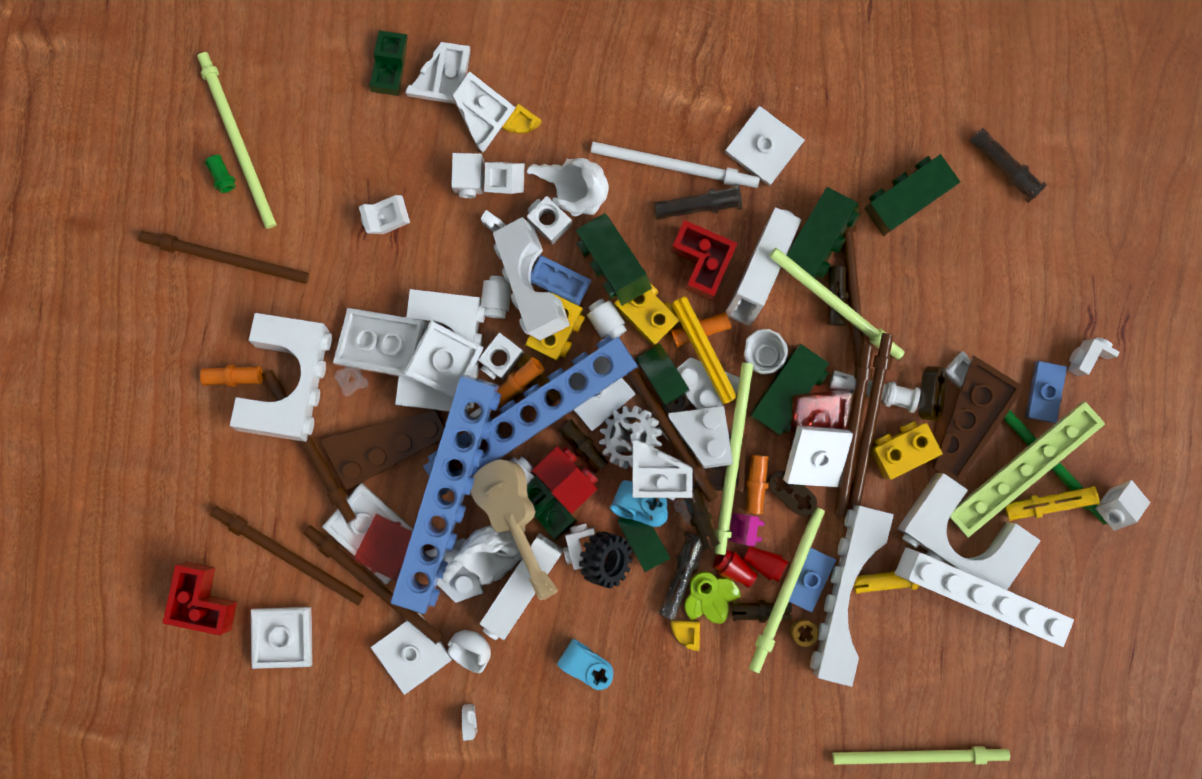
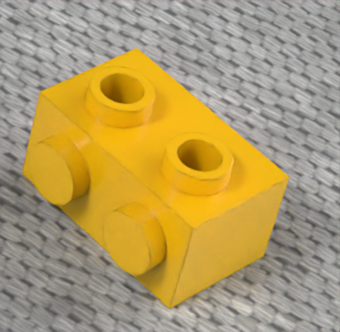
[614,283,680,347]
[525,293,585,362]
[871,420,943,480]

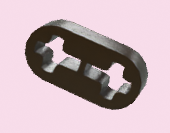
[918,366,947,421]
[767,471,817,516]

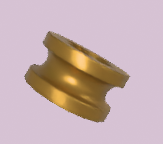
[790,619,819,647]

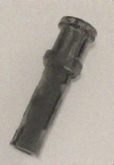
[969,128,1047,203]
[654,184,742,220]
[658,531,710,620]

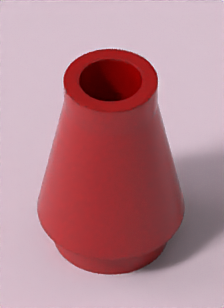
[743,546,789,582]
[713,549,758,588]

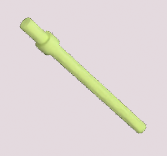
[769,247,905,360]
[748,507,825,674]
[832,746,1010,765]

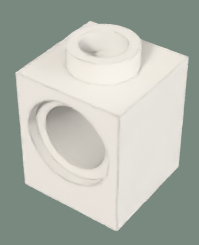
[452,153,484,198]
[484,162,525,194]
[527,196,572,245]
[478,333,524,379]
[1095,480,1150,531]

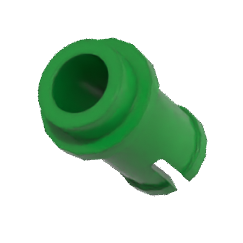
[204,155,236,194]

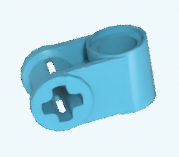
[610,480,668,527]
[557,639,613,690]

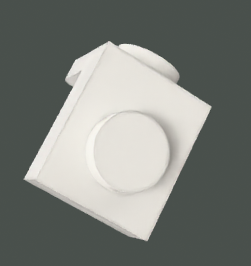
[359,195,410,234]
[1068,337,1120,376]
[563,523,595,570]

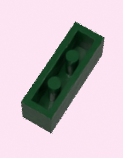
[864,154,961,236]
[786,187,861,280]
[576,213,652,306]
[748,343,829,436]

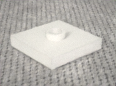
[724,106,805,187]
[403,321,484,398]
[571,357,635,431]
[783,426,853,487]
[251,607,312,669]
[371,612,453,695]

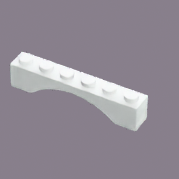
[810,504,894,687]
[895,547,1074,647]

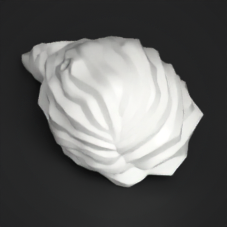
[527,158,609,216]
[442,525,523,585]

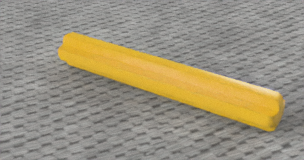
[672,296,736,404]

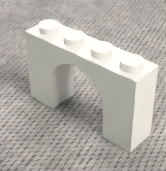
[395,289,485,413]
[230,313,332,442]
[897,473,1041,590]

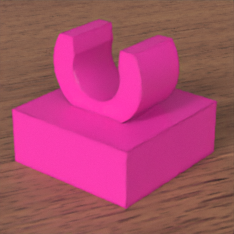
[728,512,764,546]

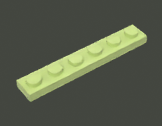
[950,401,1105,537]

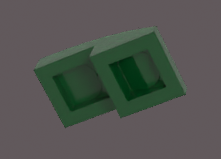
[369,30,408,96]
[636,344,690,406]
[527,475,578,540]
[617,517,670,572]

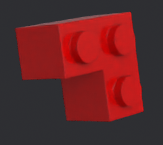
[670,220,738,301]
[532,446,598,514]
[162,562,238,636]

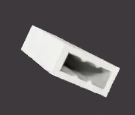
[726,207,802,327]
[480,533,563,640]

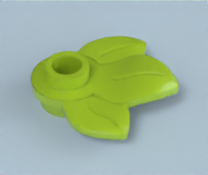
[685,571,741,624]

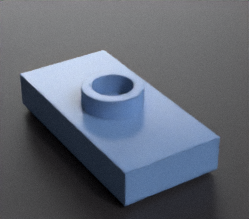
[531,255,591,306]
[1025,361,1067,423]
[789,548,836,612]

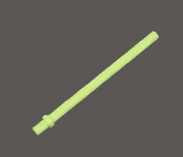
[197,52,277,229]
[714,363,753,555]

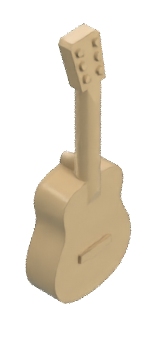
[471,460,558,600]

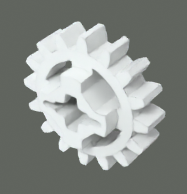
[599,406,662,469]

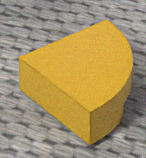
[502,104,542,134]
[670,620,700,651]

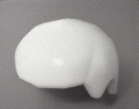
[744,329,788,375]
[448,630,491,673]

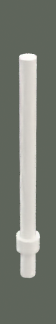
[591,141,760,188]

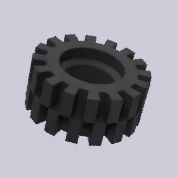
[579,531,633,589]

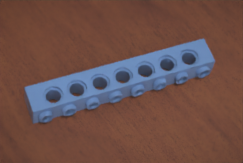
[423,335,639,495]
[391,375,501,614]

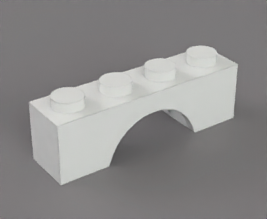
[493,217,570,341]

